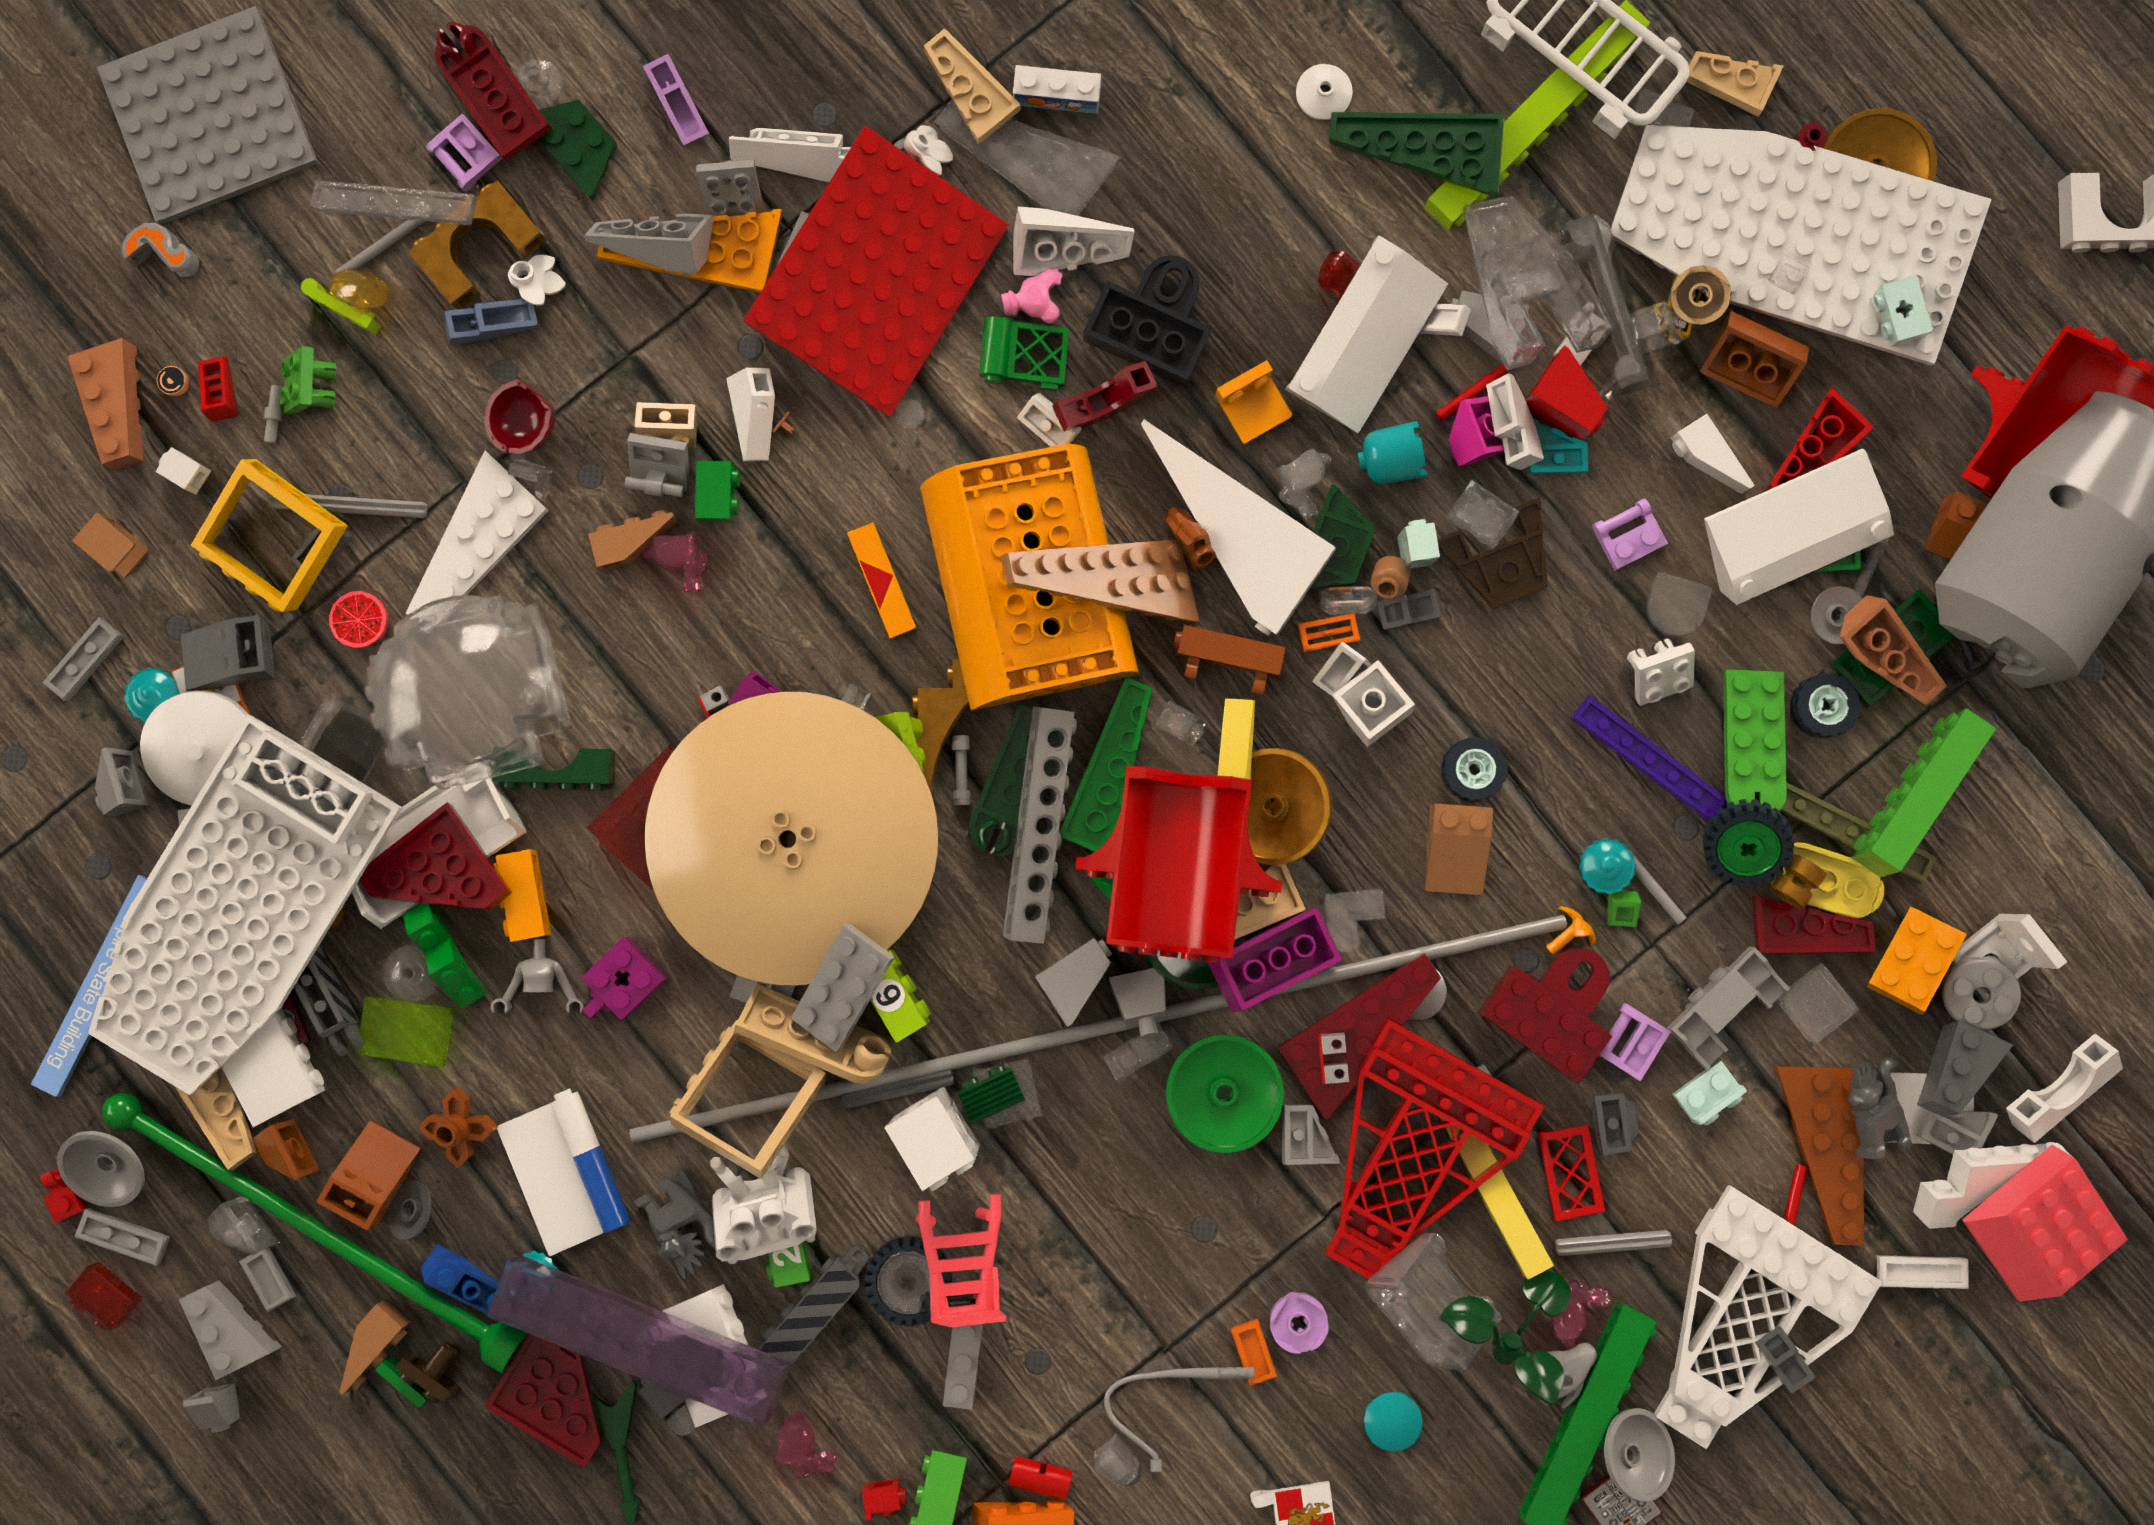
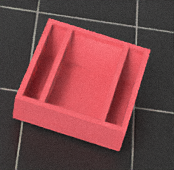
[1962,1145,2128,1302]

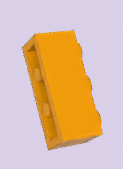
[493,849,552,942]

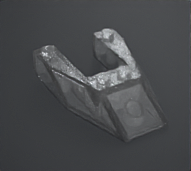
[1463,195,1615,370]

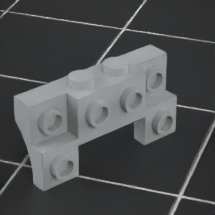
[1667,947,1790,1070]

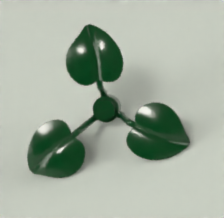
[1439,1271,1570,1406]

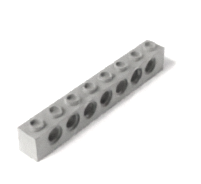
[1003,706,1077,944]

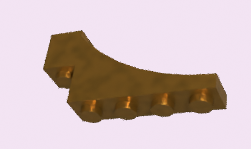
[913,659,969,793]

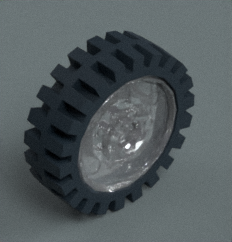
[865,1235,952,1327]

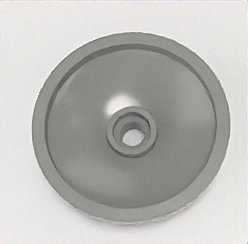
[57,1131,145,1207]
[1604,1408,1675,1502]

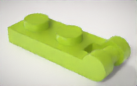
[301,278,381,336]

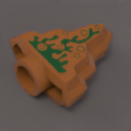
[1165,507,1216,569]

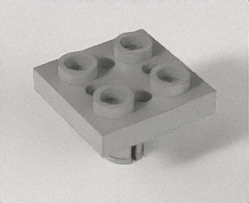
[696,160,764,216]

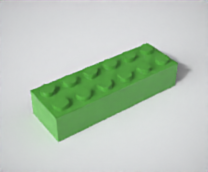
[1851,708,1997,878]

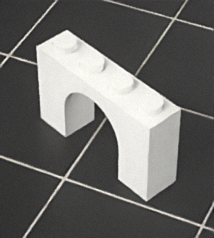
[2058,173,2154,253]
[652,1284,768,1428]

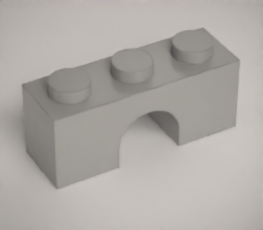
[943,1324,983,1410]

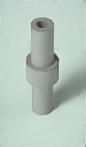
[264,385,283,444]

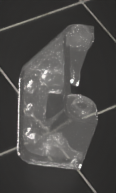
[1364,1233,1502,1371]

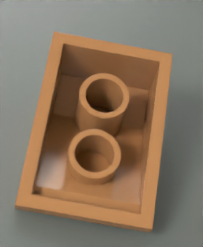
[1424,804,1493,895]

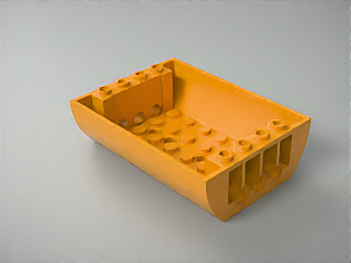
[920,444,1139,711]

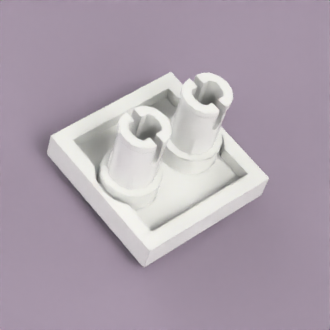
[1627,639,1695,706]

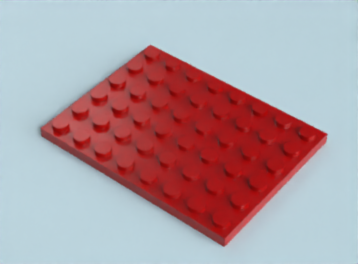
[742,126,1009,418]

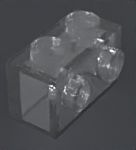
[1446,480,1519,549]

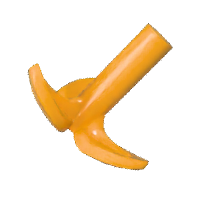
[1546,906,1596,955]

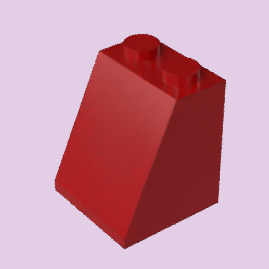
[1525,346,1607,440]

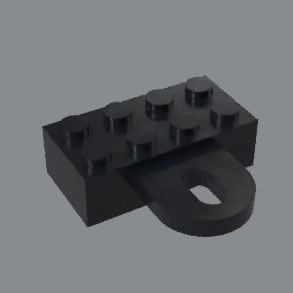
[1083,255,1212,388]

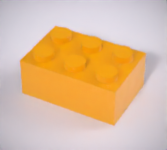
[1867,907,1967,1015]

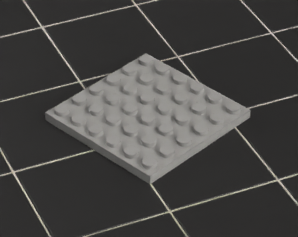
[97,6,319,225]

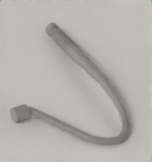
[1104,1367,1255,1472]

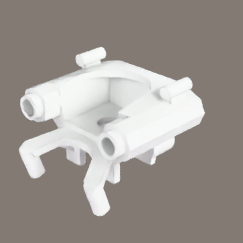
[710,1144,816,1264]

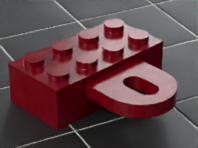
[1476,948,1612,1084]

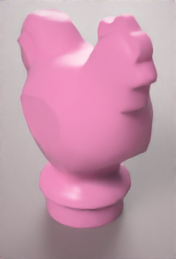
[1001,268,1063,324]

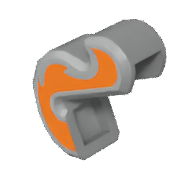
[121,223,199,278]

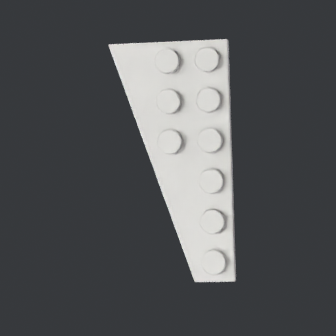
[406,451,549,634]

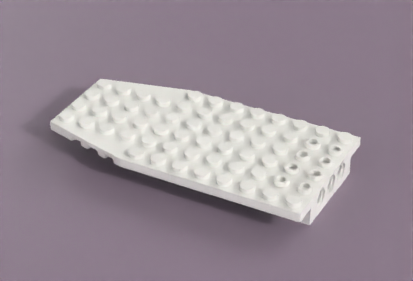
[1608,125,1992,366]
[88,715,403,1095]

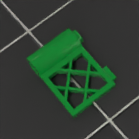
[979,317,1069,391]

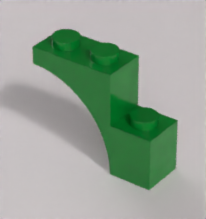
[403,903,486,1009]

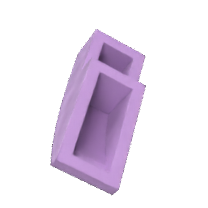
[643,54,709,146]

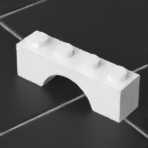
[2006,1034,2123,1143]

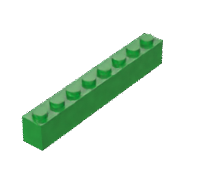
[1518,1300,1657,1525]

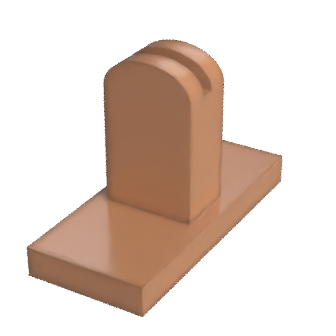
[772,411,795,435]

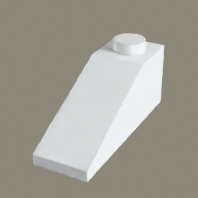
[1671,414,1755,494]

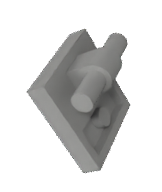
[625,433,690,497]

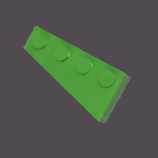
[910,1450,967,1525]

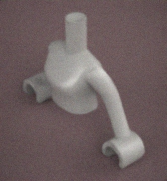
[490,939,587,1014]

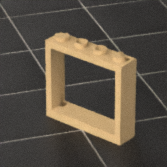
[669,1020,826,1179]

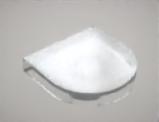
[1647,571,1713,636]

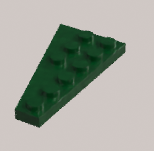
[1329,112,1504,198]

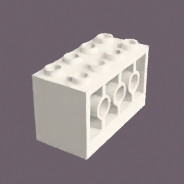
[884,1087,980,1191]

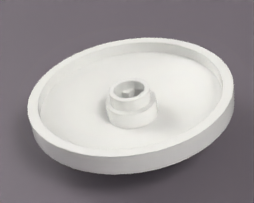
[140,691,249,805]

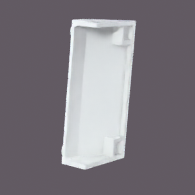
[1285,236,1448,434]
[1704,449,1894,605]
[352,756,527,929]

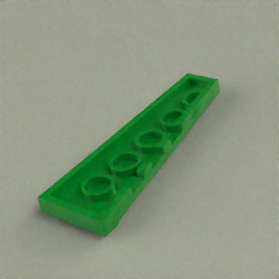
[1060,677,1152,852]

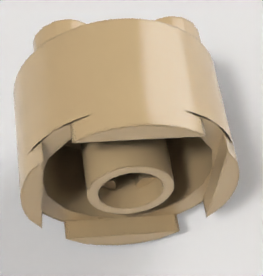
[1670,266,1731,325]

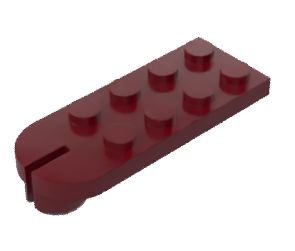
[435,22,552,162]

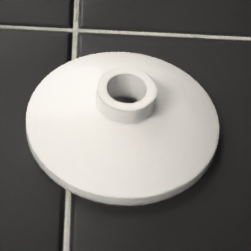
[1296,64,1353,120]

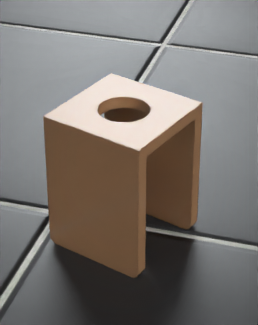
[72,512,149,577]

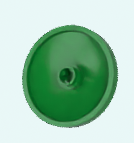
[1166,1034,1284,1153]

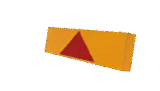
[847,522,917,639]

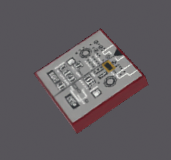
[1580,1474,1663,1525]

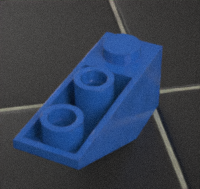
[420,1244,515,1321]

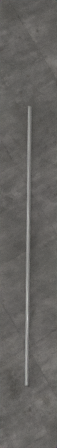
[630,915,1567,1143]

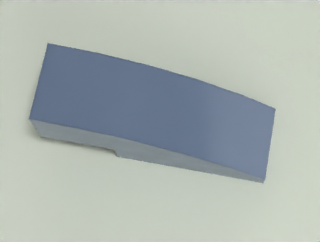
[444,299,538,346]

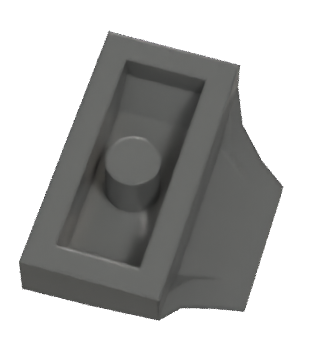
[1591,1092,1639,1155]

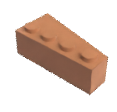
[67,338,144,471]

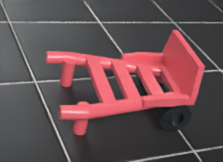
[915,1194,1006,1327]

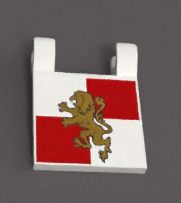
[1250,1481,1335,1525]

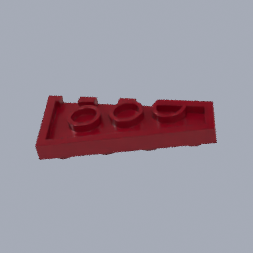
[1752,896,1876,954]

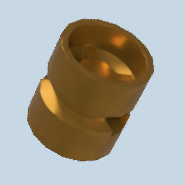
[1770,854,1827,909]

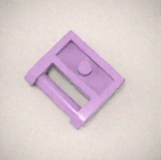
[426,113,502,191]
[1592,498,1668,571]
[1599,1003,1671,1081]

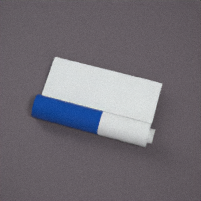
[497,1088,631,1257]

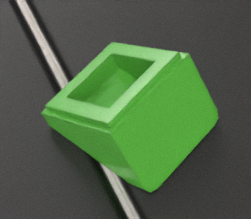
[1607,891,1641,927]

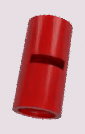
[1008,1455,1073,1500]

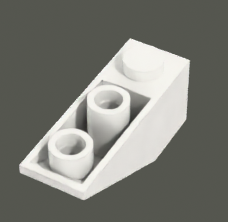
[726,367,775,462]

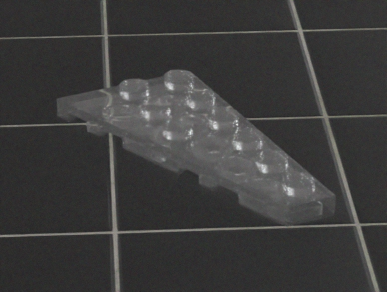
[934,99,1121,216]

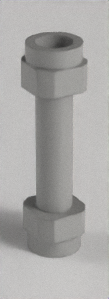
[952,735,971,805]

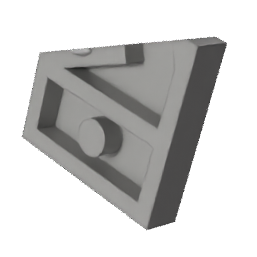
[1282,1104,1340,1165]
[1916,1111,1998,1155]

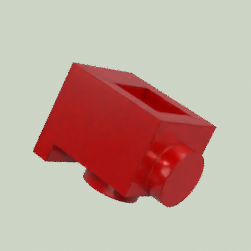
[862,1478,908,1521]

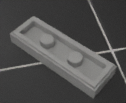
[42,617,125,702]
[75,1208,170,1266]

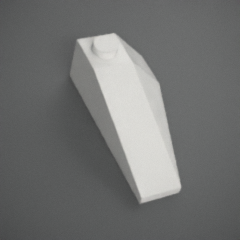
[1013,207,1134,276]

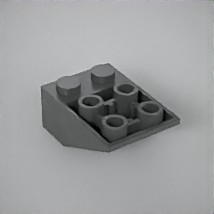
[181,615,275,691]

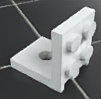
[1951,914,2067,1001]

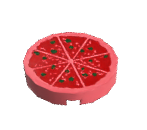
[329,591,389,649]

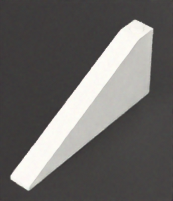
[1141,420,1336,636]

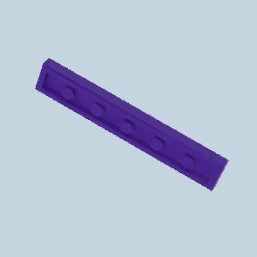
[1570,695,1727,823]

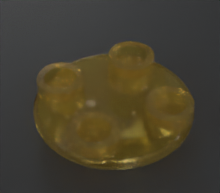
[329,269,390,314]

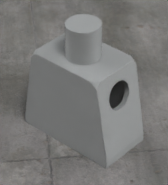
[1109,968,1167,1040]

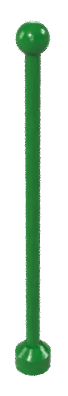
[102,1092,529,1374]

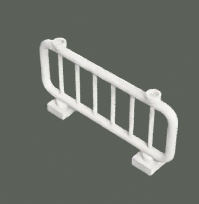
[1481,0,1690,139]

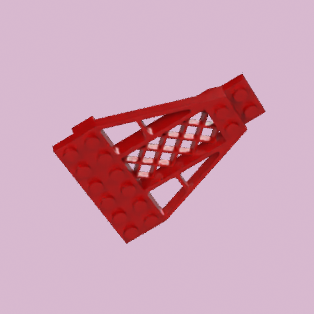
[1325,1019,1544,1283]

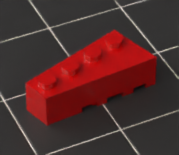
[1764,387,1874,492]

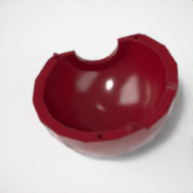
[484,380,555,454]

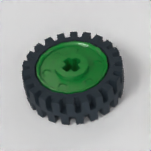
[1703,799,1794,887]

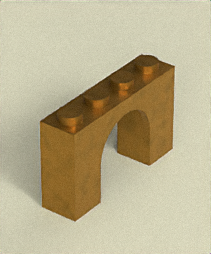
[408,180,547,310]

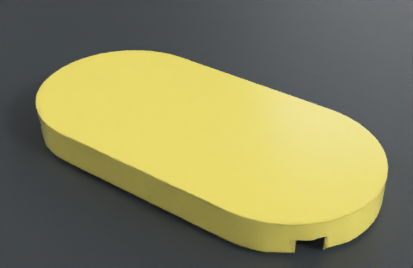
[1770,842,1884,918]

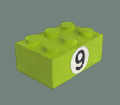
[870,949,932,1043]

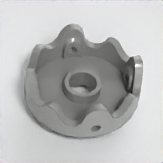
[1941,956,2021,1030]

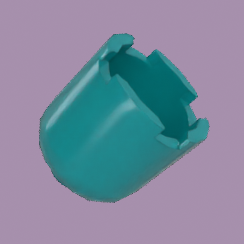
[1358,421,1427,484]

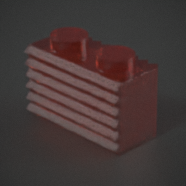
[65,1262,143,1331]

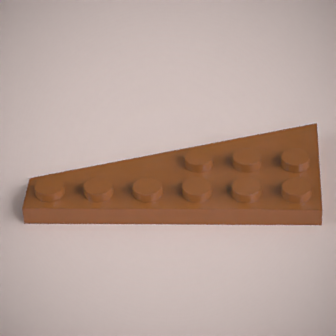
[1773,1066,1864,1246]

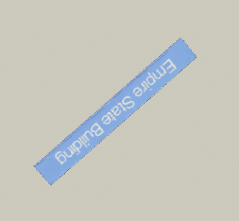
[31,875,148,1097]

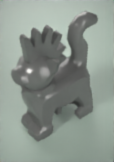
[1848,1057,1912,1160]
[634,1169,715,1279]

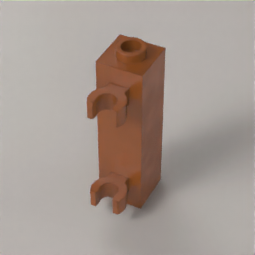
[1173,625,1286,695]

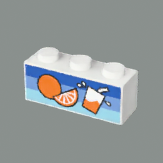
[1013,65,1101,114]

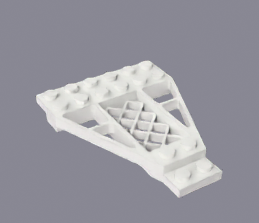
[1654,1185,1882,1449]

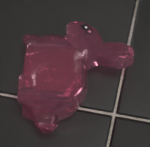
[644,532,710,593]
[1550,1280,1610,1348]
[774,1411,837,1478]

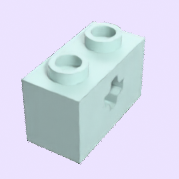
[1873,275,1933,347]
[1397,519,1440,569]

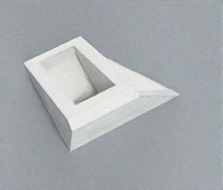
[1312,642,1371,696]

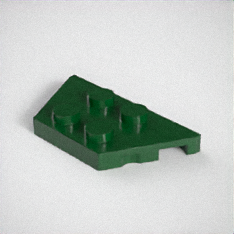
[538,99,618,200]
[1310,484,1377,589]

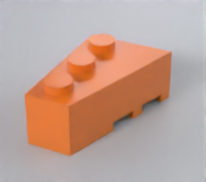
[972,1499,1074,1525]

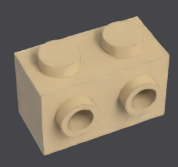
[635,402,698,448]

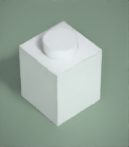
[156,447,211,494]

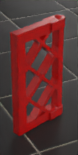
[1537,1124,1605,1221]

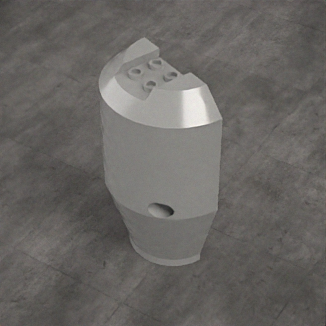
[1935,391,2154,688]

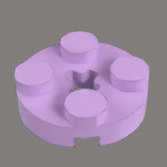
[1269,1292,1329,1354]

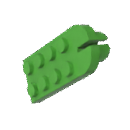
[1723,669,1787,811]

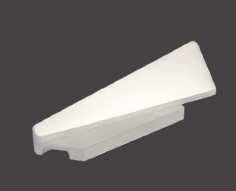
[729,128,851,182]

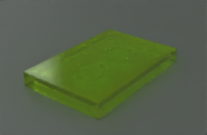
[356,996,454,1066]

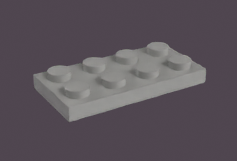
[791,923,895,1052]

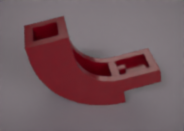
[1052,361,1158,432]

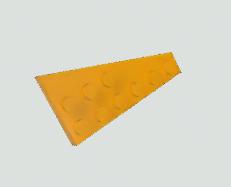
[597,209,783,293]

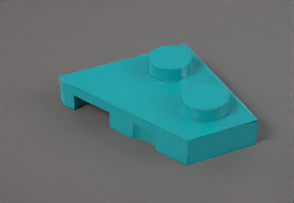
[1528,418,1588,475]

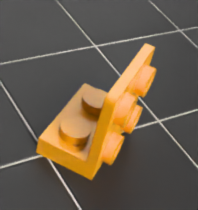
[1215,360,1292,444]

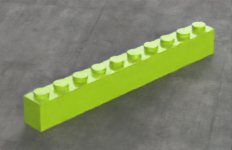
[1424,0,1651,231]

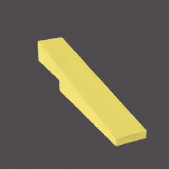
[1217,698,1255,780]
[1439,1117,1554,1279]

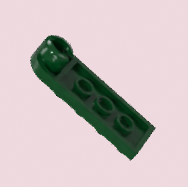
[969,703,1058,856]

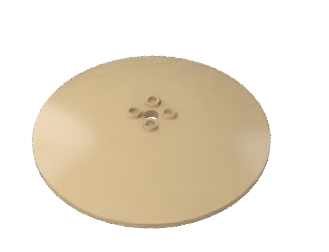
[645,692,939,985]

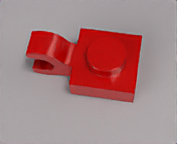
[40,1168,87,1223]

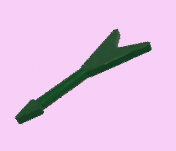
[591,1380,640,1525]

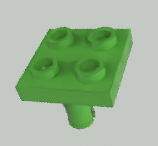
[280,346,336,415]

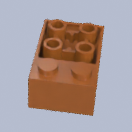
[316,1120,422,1231]

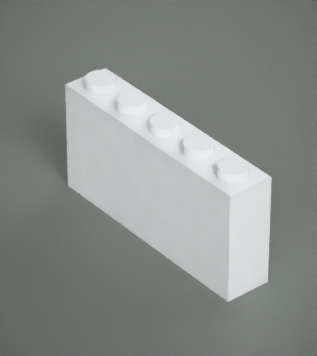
[221,1005,325,1127]

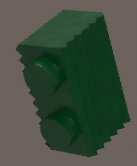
[957,1064,1026,1125]

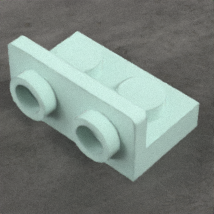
[1672,1060,1747,1125]

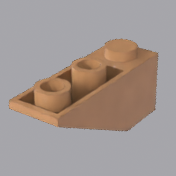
[588,510,678,571]
[339,1299,411,1395]

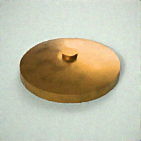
[1823,108,1937,182]
[1248,748,1332,865]

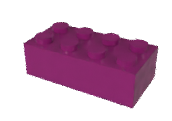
[1208,907,1342,1013]

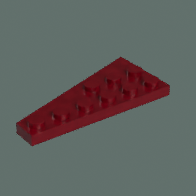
[1278,952,1441,1121]

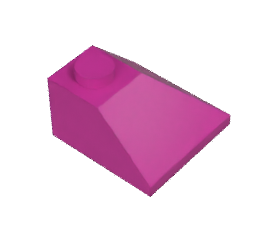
[1448,396,1504,467]

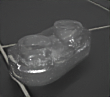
[1319,586,1377,615]

